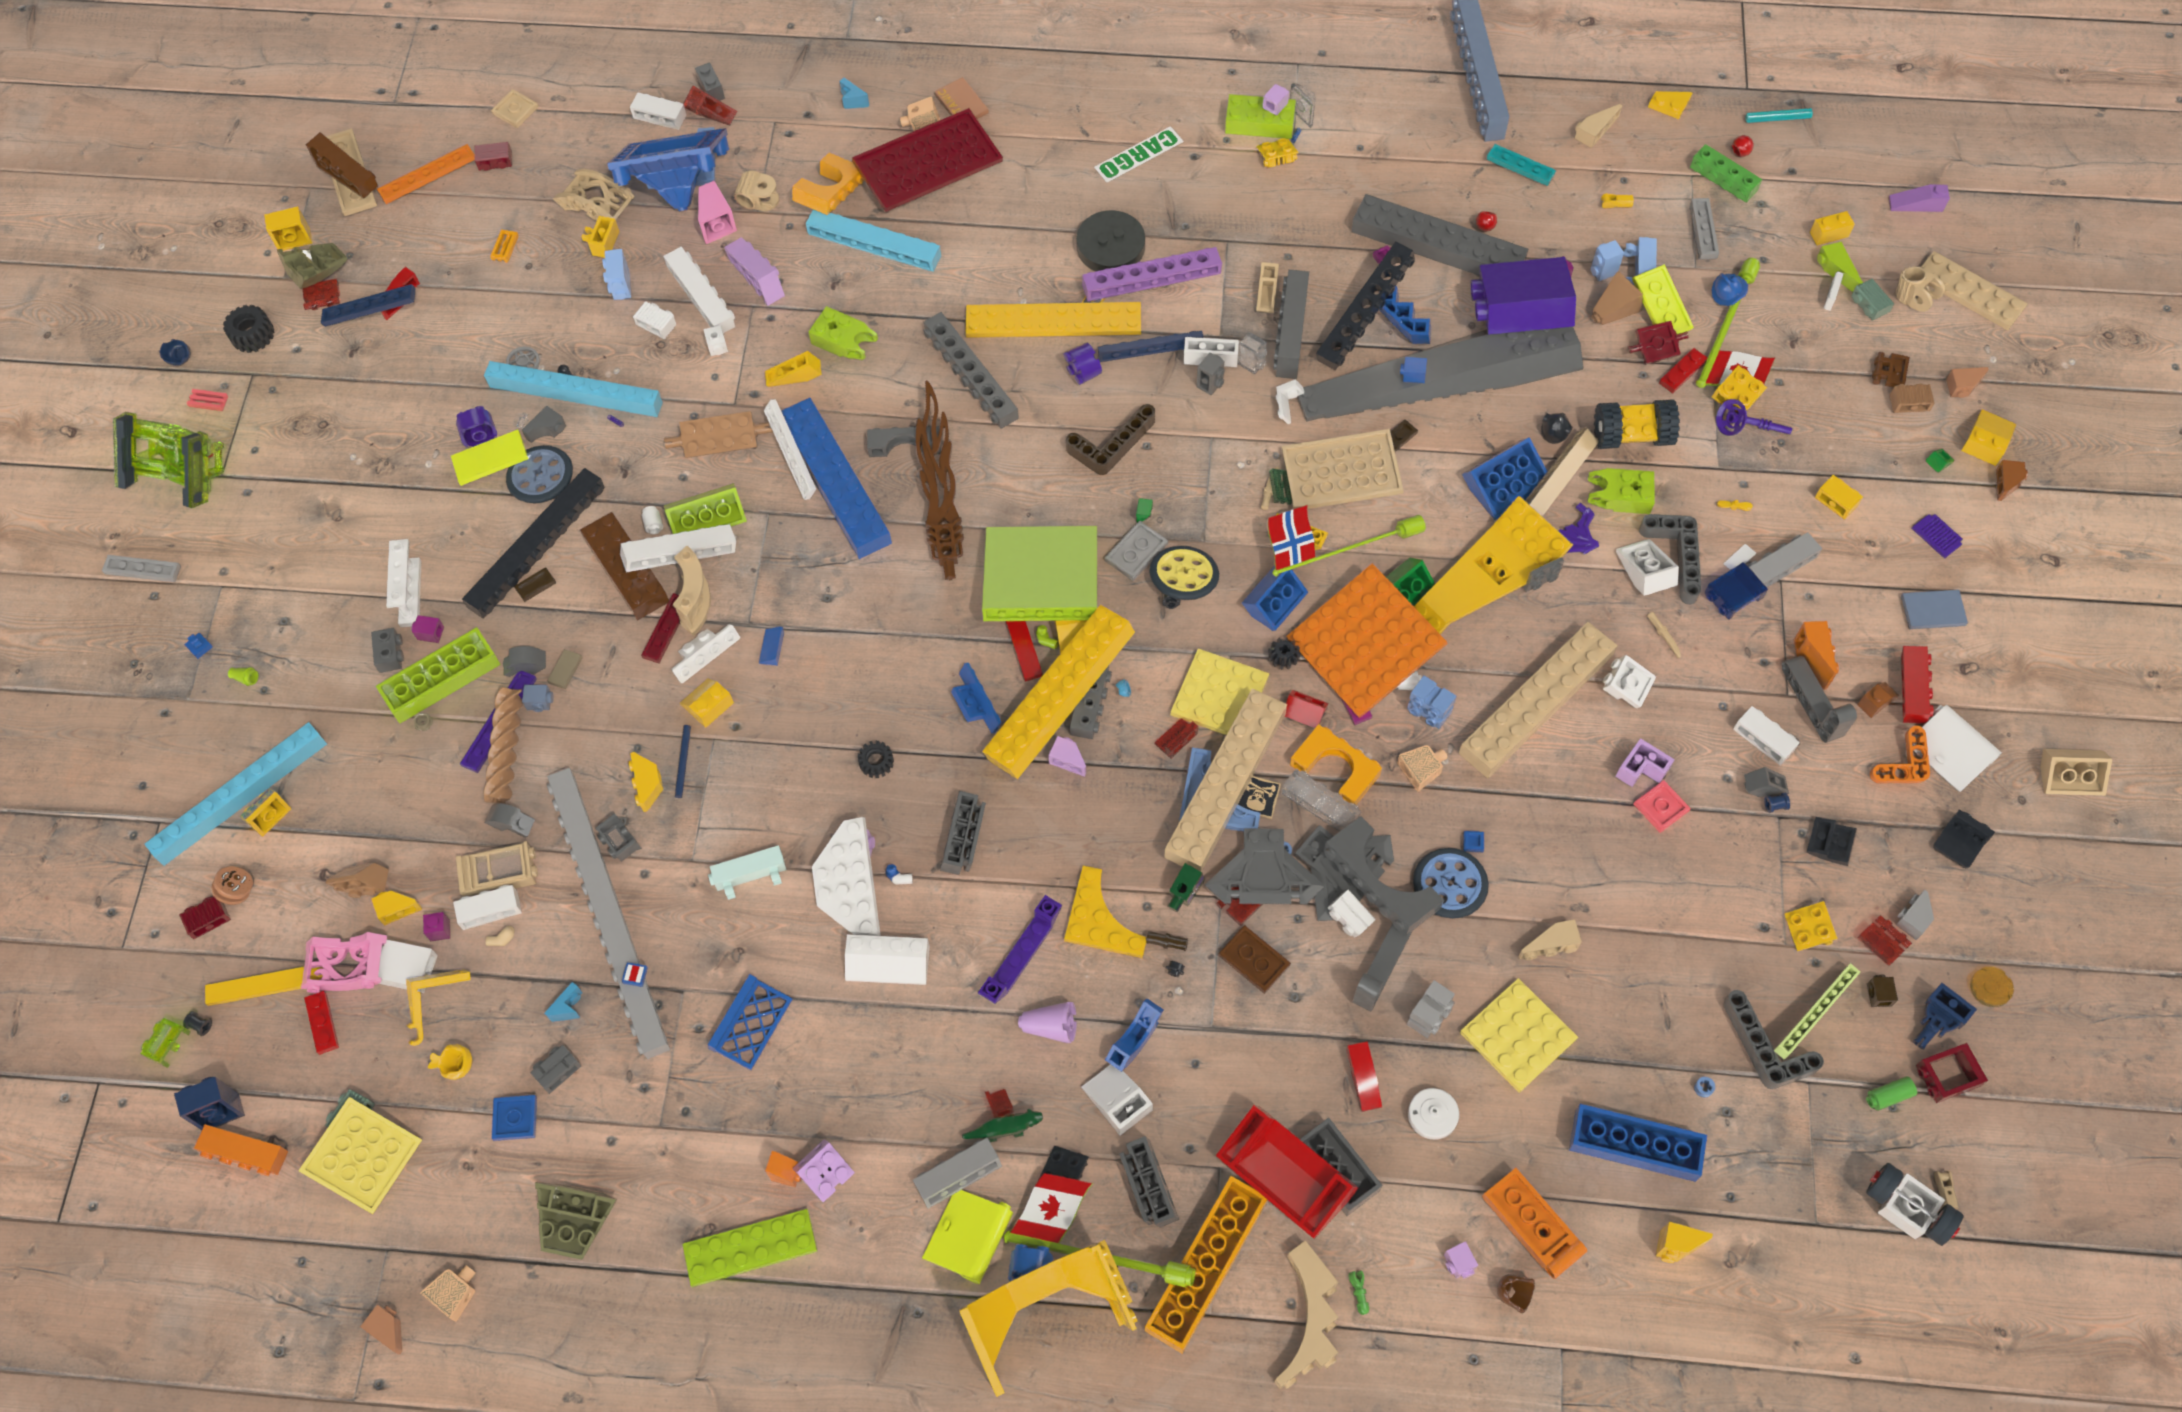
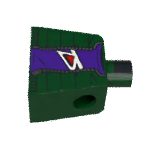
[1167,863,1205,912]

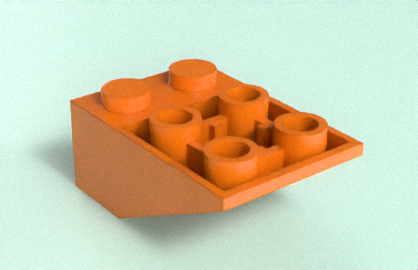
[1793,621,1839,690]

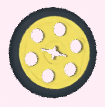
[1149,546,1220,600]

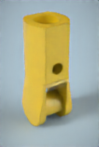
[1601,193,1634,209]

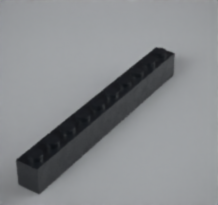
[462,468,605,619]

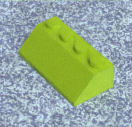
[664,483,747,534]

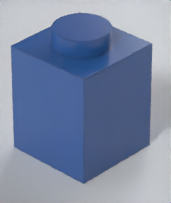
[1400,357,1427,383]

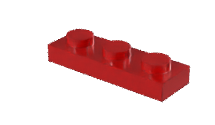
[1659,348,1708,394]
[304,991,339,1055]

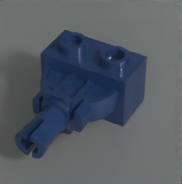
[1913,983,1977,1050]

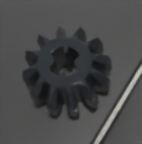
[1268,637,1300,670]

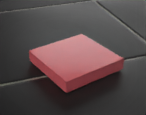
[1634,780,1691,833]

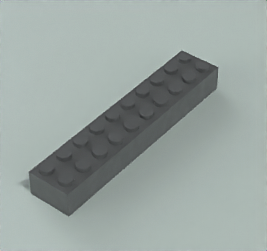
[1351,194,1529,276]

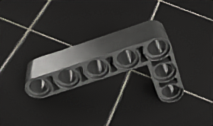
[1639,514,1701,605]
[1782,655,1857,743]
[1353,923,1412,1012]
[1724,990,1824,1089]

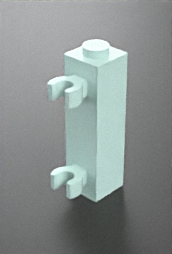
[708,845,787,900]

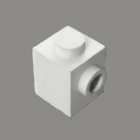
[703,325,728,356]

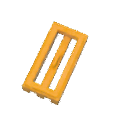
[490,229,519,263]

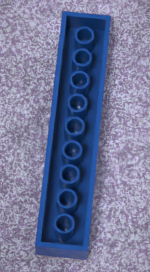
[781,398,892,559]

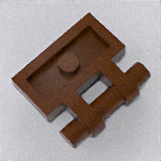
[1872,352,1910,388]

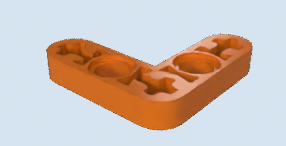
[1870,726,1930,783]

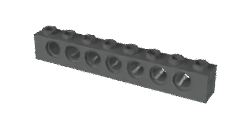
[923,312,1019,429]

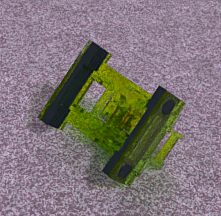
[113,412,224,508]

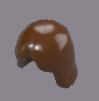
[1497,1274,1535,1314]

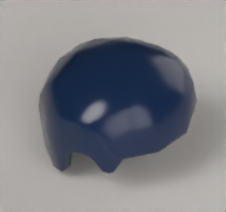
[159,339,191,366]

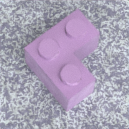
[1615,738,1675,787]

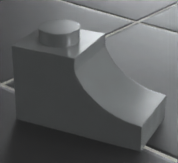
[522,406,566,443]

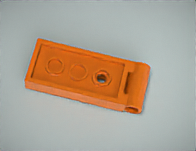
[1482,1168,1587,1279]

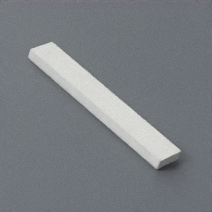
[764,399,816,500]

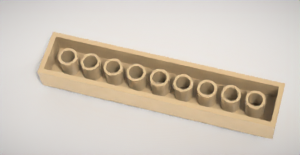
[1459,622,1618,778]
[1164,689,1287,872]

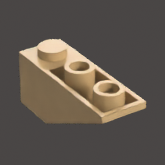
[1518,920,1582,960]

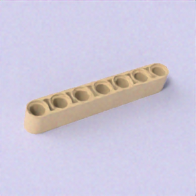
[1525,427,1599,516]

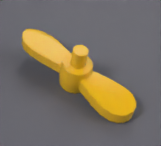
[1717,500,1753,511]

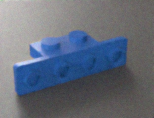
[951,662,1001,733]

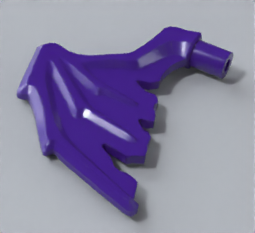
[1558,502,1599,555]

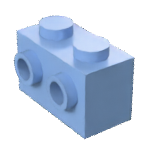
[1590,240,1624,281]

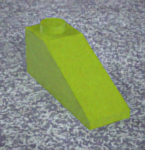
[1817,242,1863,292]

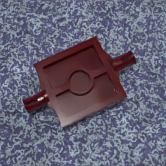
[1628,321,1689,365]

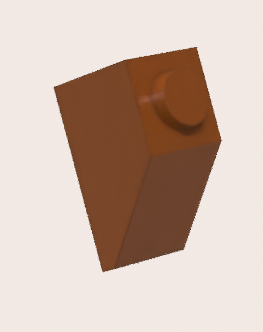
[1996,460,2028,501]
[1857,682,1899,718]

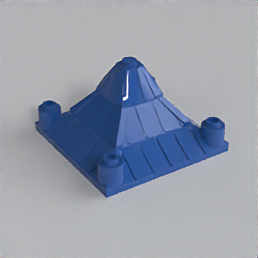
[607,128,729,211]

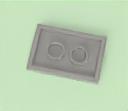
[1105,521,1168,581]

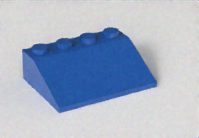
[1462,437,1548,520]

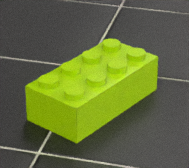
[1225,94,1296,139]

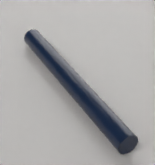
[675,725,691,798]

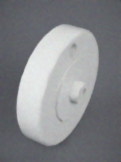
[1408,1088,1459,1140]

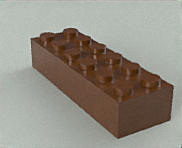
[580,512,669,621]

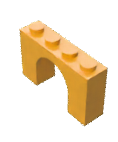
[792,152,864,215]
[1290,724,1382,809]

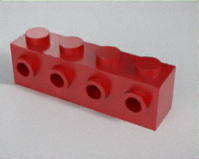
[1901,646,1934,724]

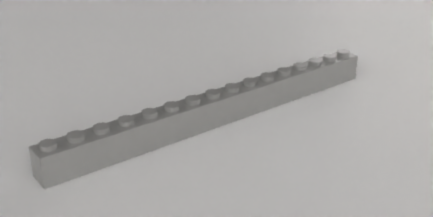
[546,768,671,1059]

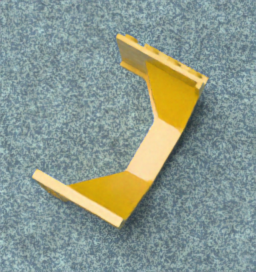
[959,1240,1138,1397]

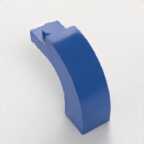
[1105,998,1164,1072]

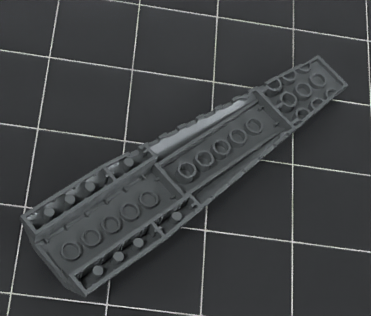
[1297,327,1584,422]

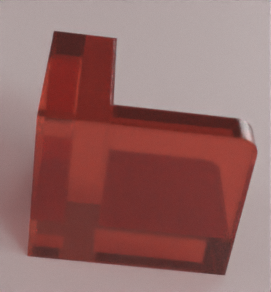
[985,1089,1014,1117]

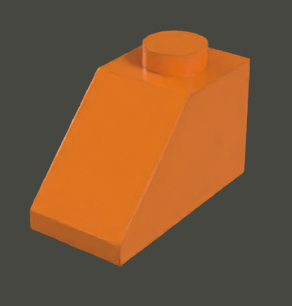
[765,1151,801,1188]

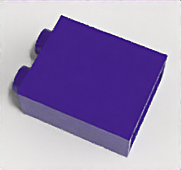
[1471,257,1576,335]

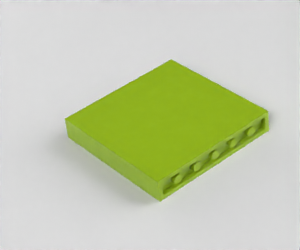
[982,526,1097,621]

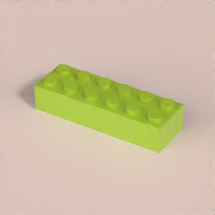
[376,627,501,724]

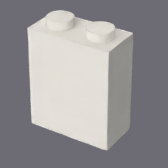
[378,940,438,993]

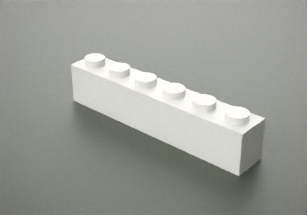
[663,247,735,333]
[620,524,736,572]

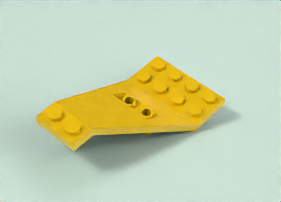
[1414,496,1573,635]

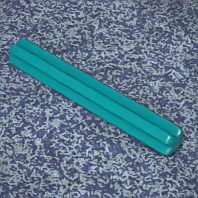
[1745,108,1813,123]

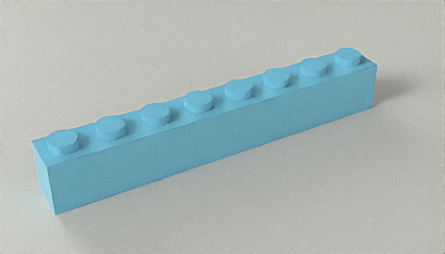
[806,209,941,272]

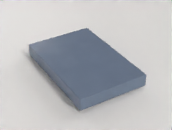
[1901,590,1968,629]

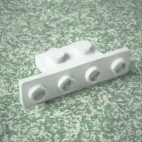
[672,624,740,683]

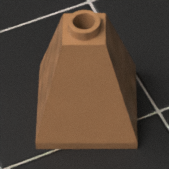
[1591,271,1643,325]

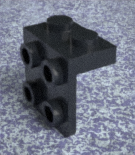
[1933,809,1995,869]

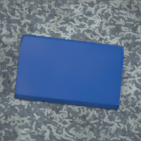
[759,627,784,666]

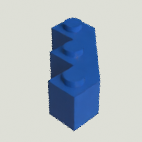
[1379,286,1432,344]

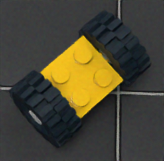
[1594,399,1680,449]

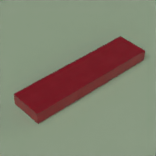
[641,593,681,664]

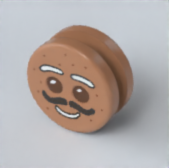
[211,866,253,905]

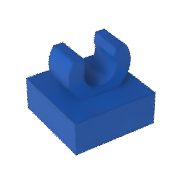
[184,633,213,659]

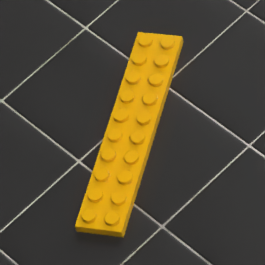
[966,302,1141,338]

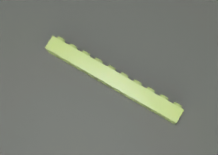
[1774,963,1860,1059]

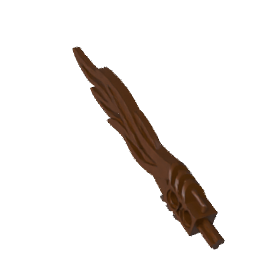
[916,380,964,581]

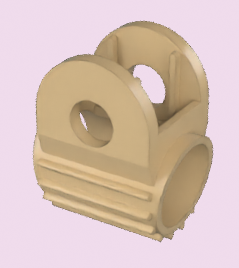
[733,171,779,211]
[1895,266,1945,312]

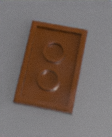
[1218,925,1291,994]

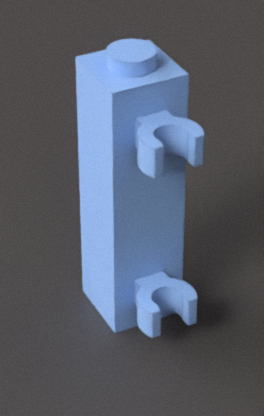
[1624,237,1657,286]

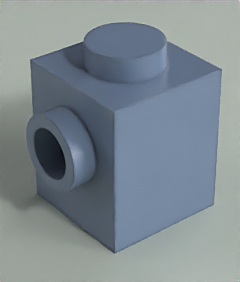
[522,685,554,712]

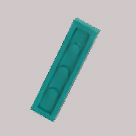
[1486,144,1556,186]

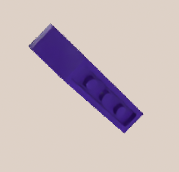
[978,895,1062,1004]

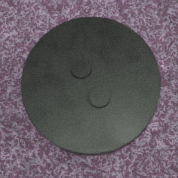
[1076,210,1145,272]

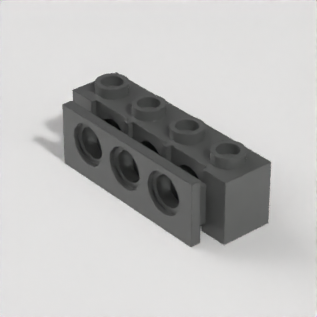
[940,791,986,875]
[1119,1136,1179,1228]

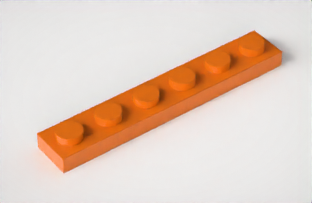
[377,144,475,204]

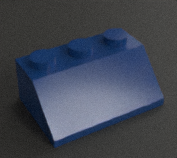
[1242,565,1308,631]

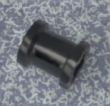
[183,1011,212,1036]

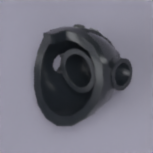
[1541,413,1573,444]

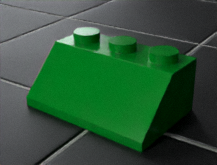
[1386,557,1435,606]

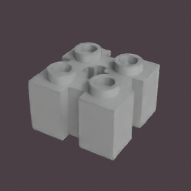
[1407,980,1455,1039]

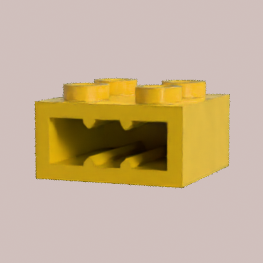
[1712,365,1767,413]

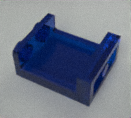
[1704,562,1768,620]

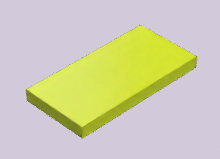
[1632,264,1694,334]
[451,429,529,486]

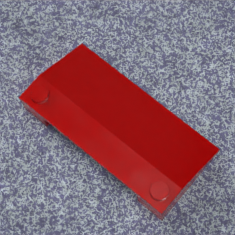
[1215,1105,1358,1239]

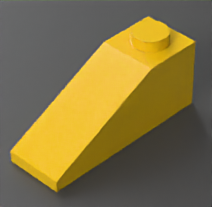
[765,351,822,387]

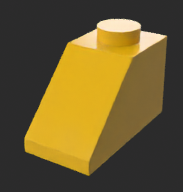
[371,891,422,926]

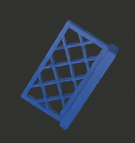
[708,974,793,1070]

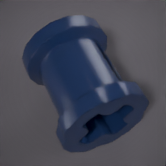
[1764,792,1790,813]

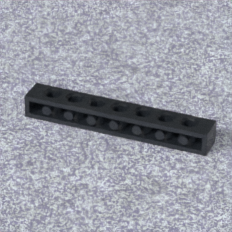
[1316,241,1415,371]

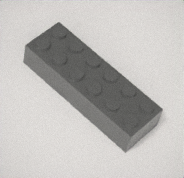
[1273,269,1310,379]

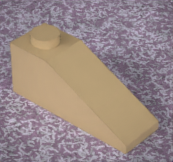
[1575,104,1622,148]

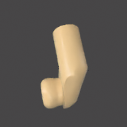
[486,926,515,946]

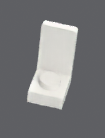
[1276,379,1304,424]

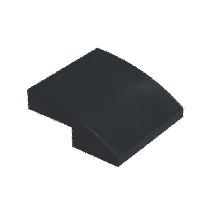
[1807,817,1857,866]

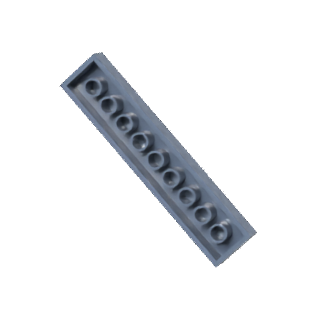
[1450,0,1509,142]

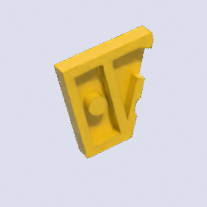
[1648,91,1693,119]

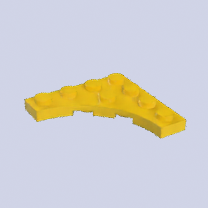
[1064,865,1147,958]

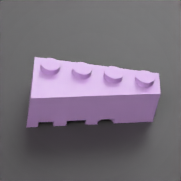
[724,237,785,306]

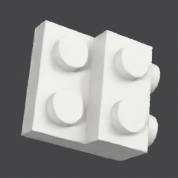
[1603,655,1656,709]

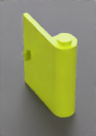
[922,1190,1013,1284]

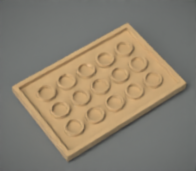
[1282,429,1403,509]

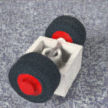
[1866,1163,1964,1246]

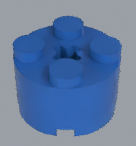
[1008,1244,1054,1281]

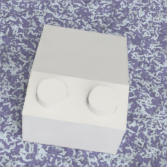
[1616,539,1679,596]

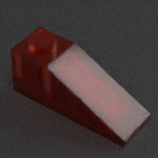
[683,86,737,126]

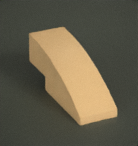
[1256,262,1279,313]

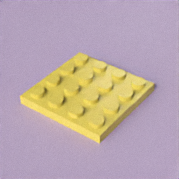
[1171,648,1269,735]
[1460,978,1578,1093]
[299,1097,422,1214]

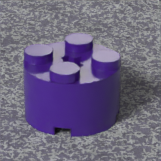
[1063,342,1102,385]
[456,406,497,447]

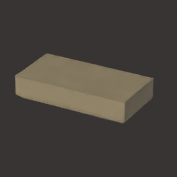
[547,649,582,689]

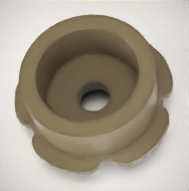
[414,713,433,731]

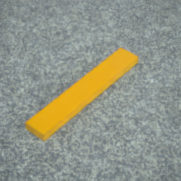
[205,967,324,1006]

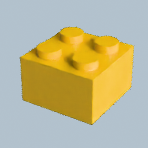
[264,206,313,251]

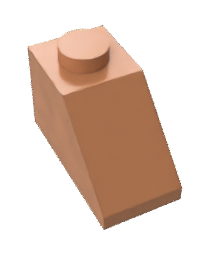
[1946,367,1989,398]
[360,1305,402,1355]

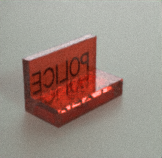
[1154,718,1198,759]

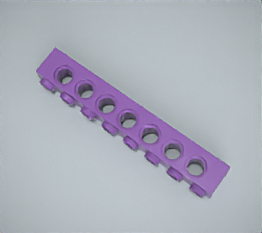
[1082,247,1222,302]

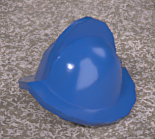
[1711,273,1748,306]

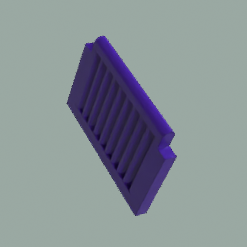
[1911,514,1963,559]

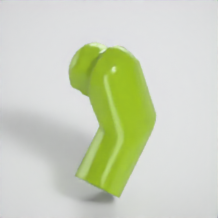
[1036,625,1059,649]

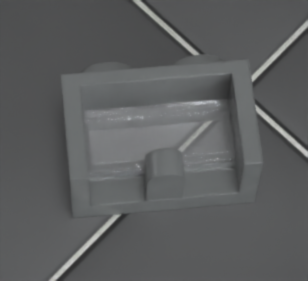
[596,813,642,862]

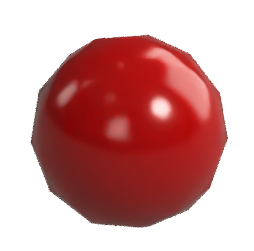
[1732,135,1754,157]
[1476,211,1497,232]

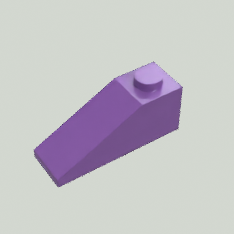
[1889,184,1950,212]

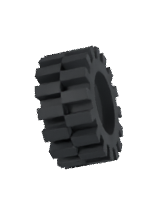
[858,740,894,778]

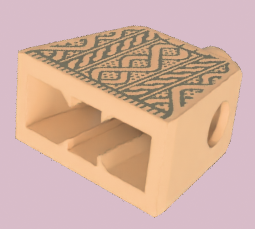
[900,97,940,131]
[1397,745,1447,792]
[420,1265,476,1322]

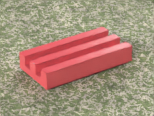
[187,389,228,411]

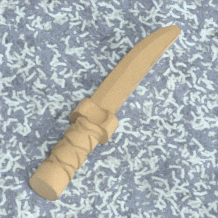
[1261,466,1279,510]
[1647,612,1681,658]

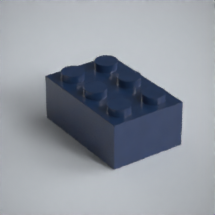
[174,1077,245,1130]

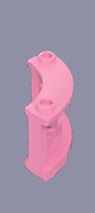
[301,932,387,993]

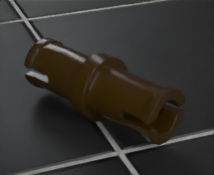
[1146,931,1188,951]

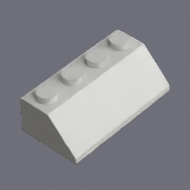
[845,935,930,985]

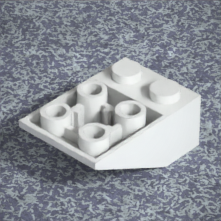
[1081,1064,1153,1136]

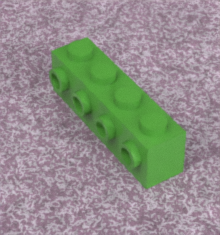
[1690,144,1762,203]

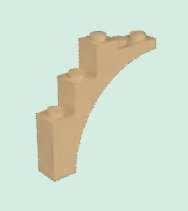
[1274,1241,1338,1389]

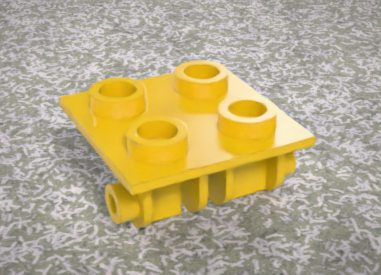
[1256,138,1298,168]
[1784,901,1838,951]

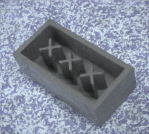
[1300,1118,1383,1216]

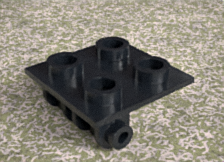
[1038,1145,1089,1181]

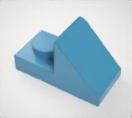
[840,78,869,109]
[544,982,582,1022]

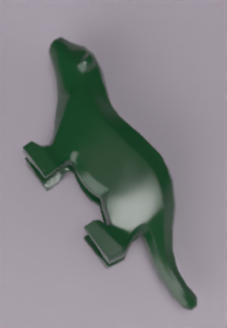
[962,1109,1043,1143]

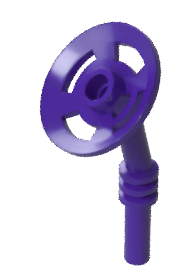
[1716,399,1792,436]

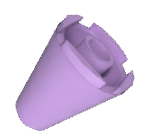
[1018,1002,1077,1043]

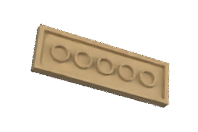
[326,128,377,216]
[1921,251,2028,330]

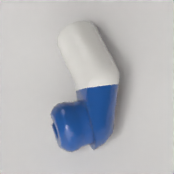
[885,864,913,885]

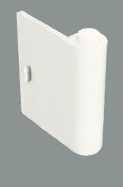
[1905,705,2002,792]

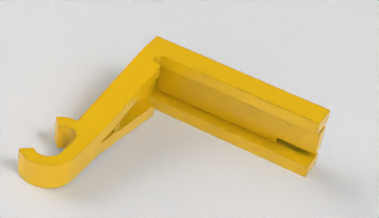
[406,969,471,1046]

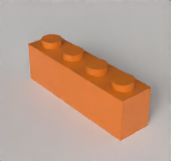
[194,1125,288,1176]

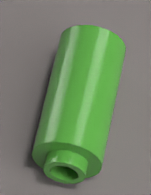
[1866,1076,1917,1111]

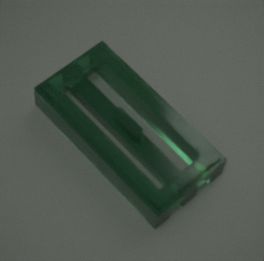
[1269,468,1292,505]

